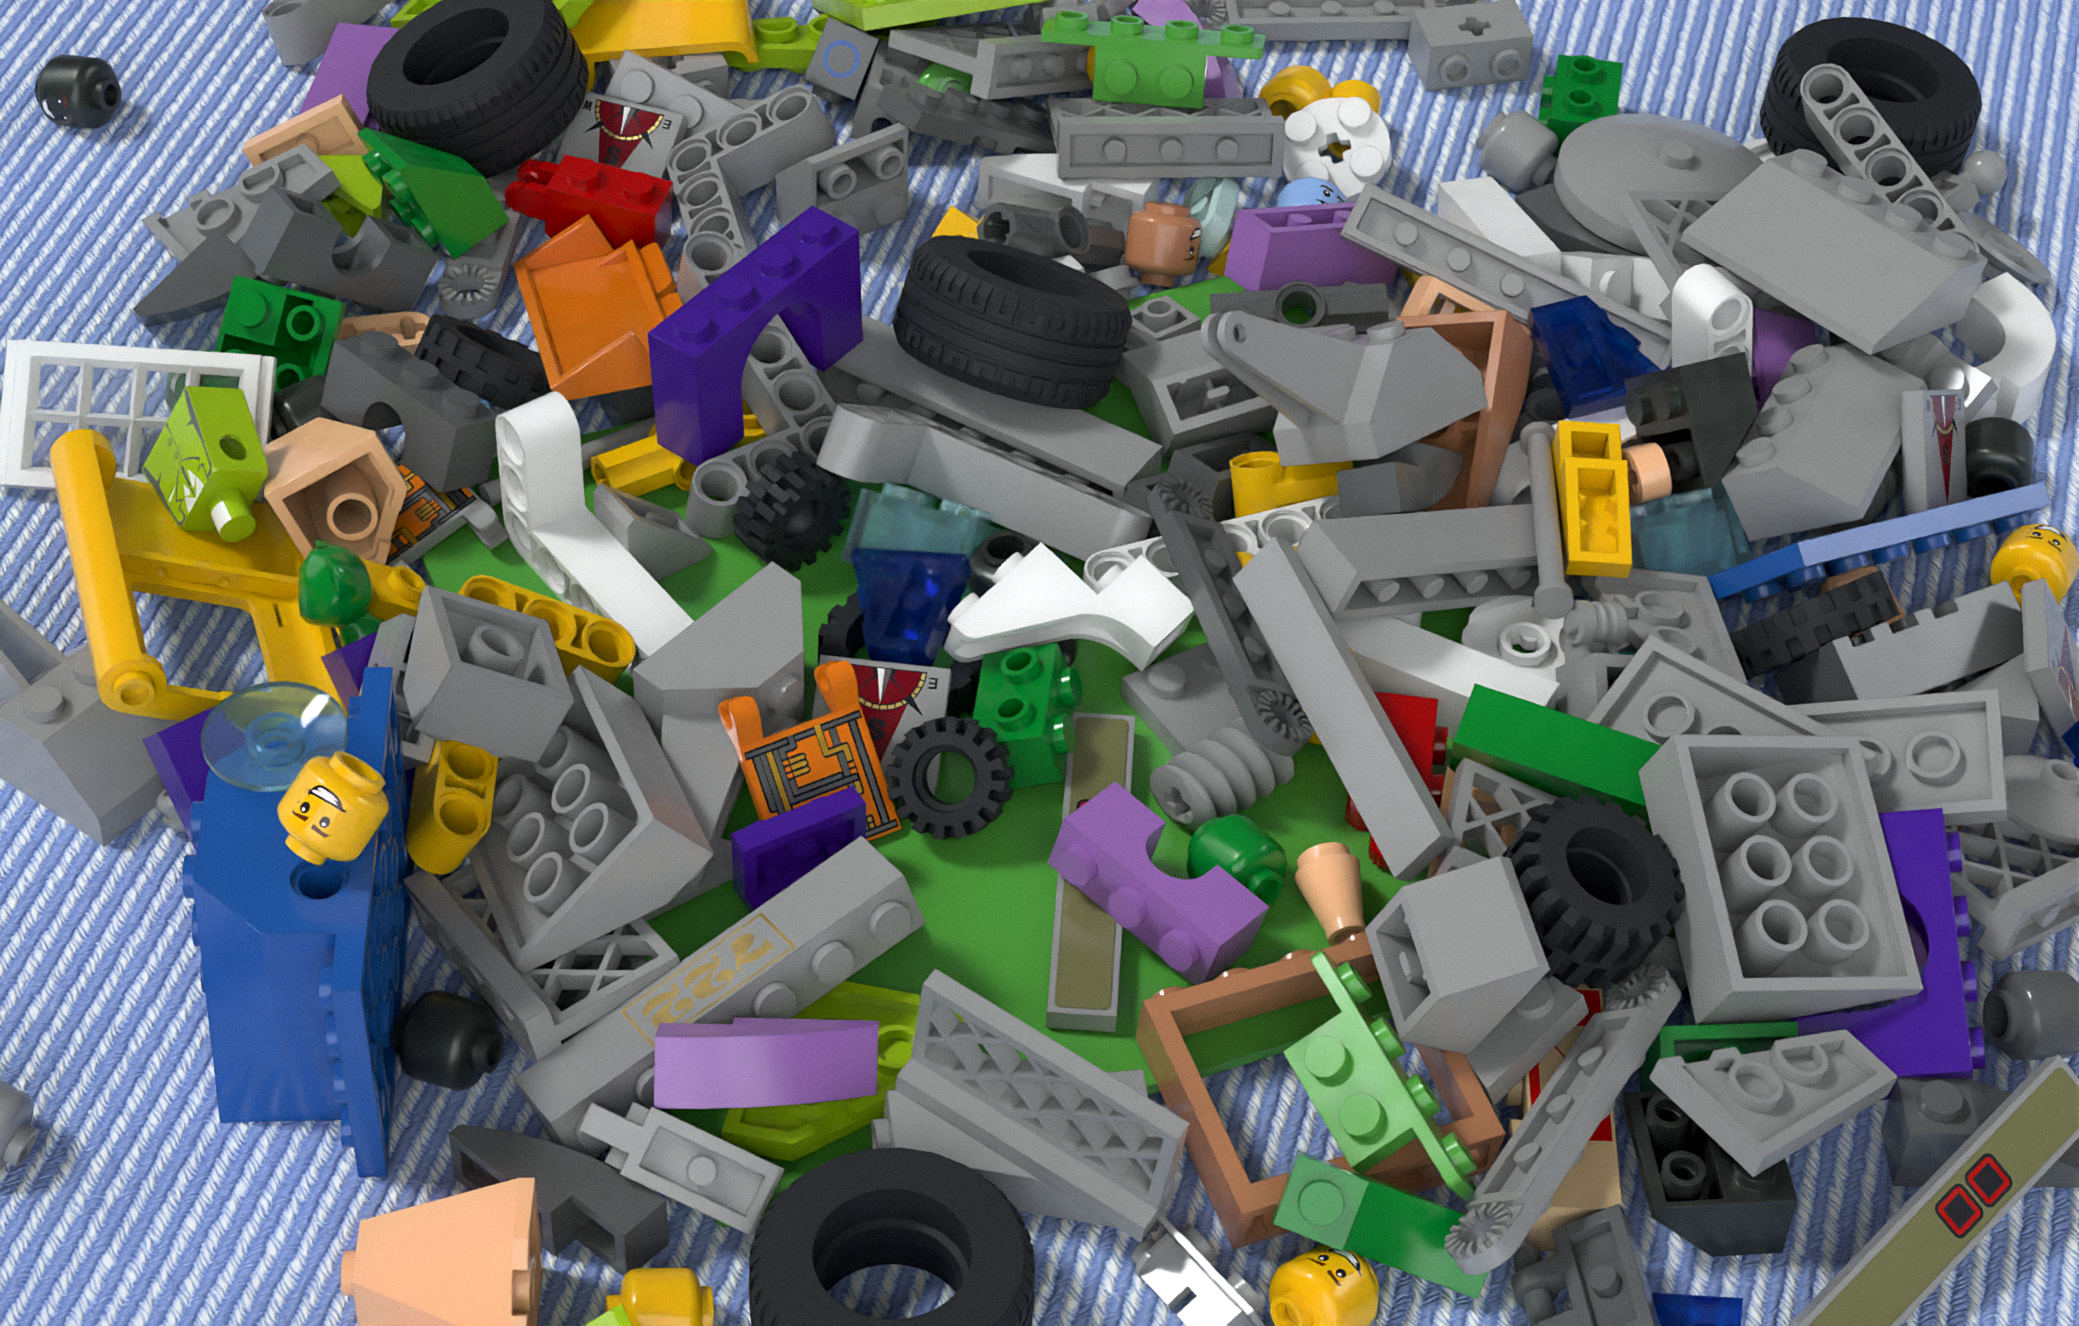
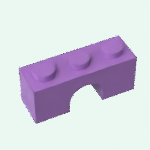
[1048,781,1269,985]

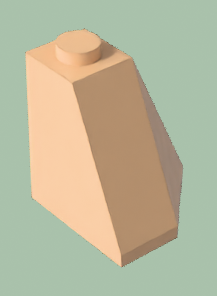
[264,417,408,565]
[341,1178,544,1326]

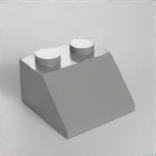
[403,585,574,763]

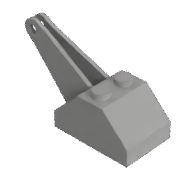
[1200,310,1488,467]
[633,562,804,896]
[0,598,180,846]

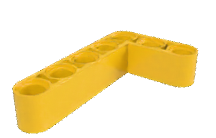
[406,575,636,875]

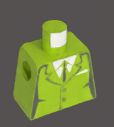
[142,386,268,542]

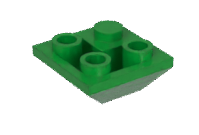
[357,127,510,260]
[215,275,347,393]

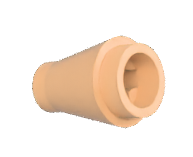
[1294,842,1366,946]

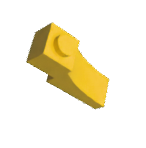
[1552,420,1632,578]

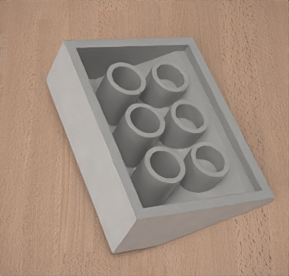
[1680,149,1988,355]
[468,665,714,973]
[1638,734,1923,1025]

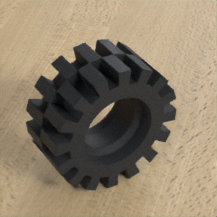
[732,451,852,573]
[886,716,1015,840]

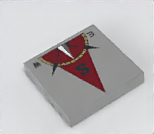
[554,91,688,180]
[1900,389,1967,514]
[2021,578,2079,758]
[812,655,952,797]

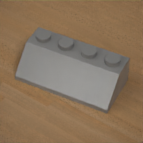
[1721,343,1928,542]

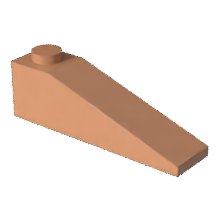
[1396,310,1534,513]

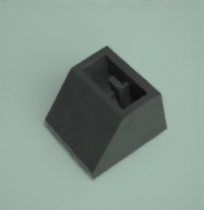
[1625,352,1758,494]
[1622,1091,1798,1257]

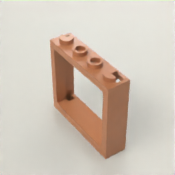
[1135,932,1506,1250]

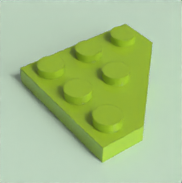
[722,981,965,1162]

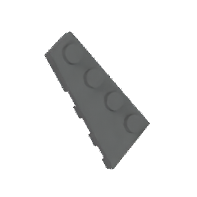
[876,82,1057,155]

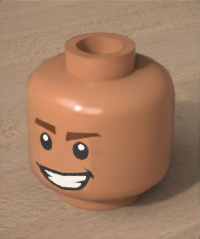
[1124,201,1202,287]

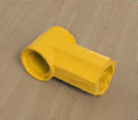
[590,423,697,497]
[1230,451,1354,518]

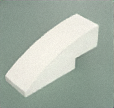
[978,154,1160,235]

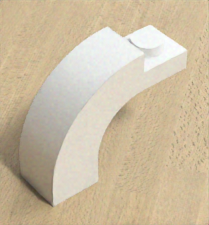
[1954,272,2056,425]

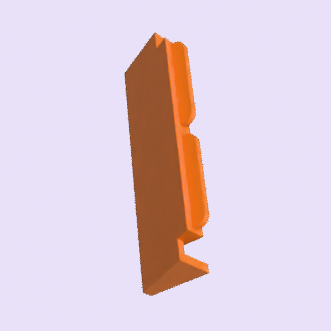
[513,214,684,401]

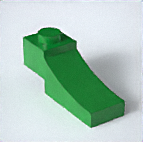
[1271,1150,1488,1299]

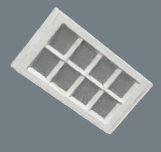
[0,339,277,503]

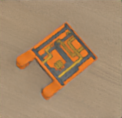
[718,660,902,842]

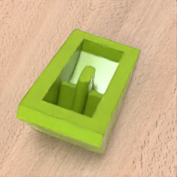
[317,155,391,238]

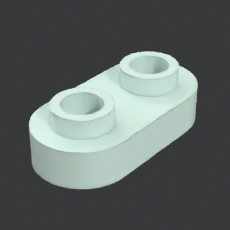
[1182,177,1240,258]

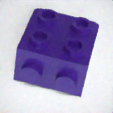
[731,786,866,913]

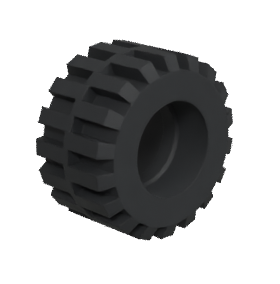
[1502,795,1684,989]

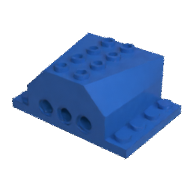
[182,667,415,1177]

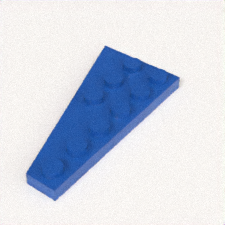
[1707,482,2052,604]

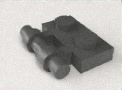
[1511,1204,1661,1326]

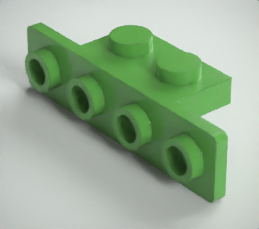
[1041,11,1266,109]
[1283,950,1478,1202]

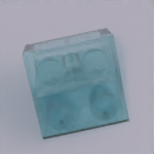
[840,482,1006,597]
[1629,488,1752,577]

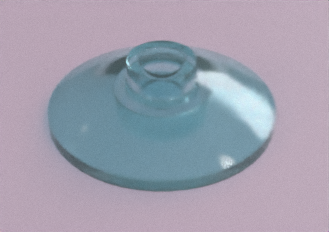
[201,681,349,792]

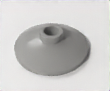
[1957,210,2051,284]
[2004,755,2079,845]

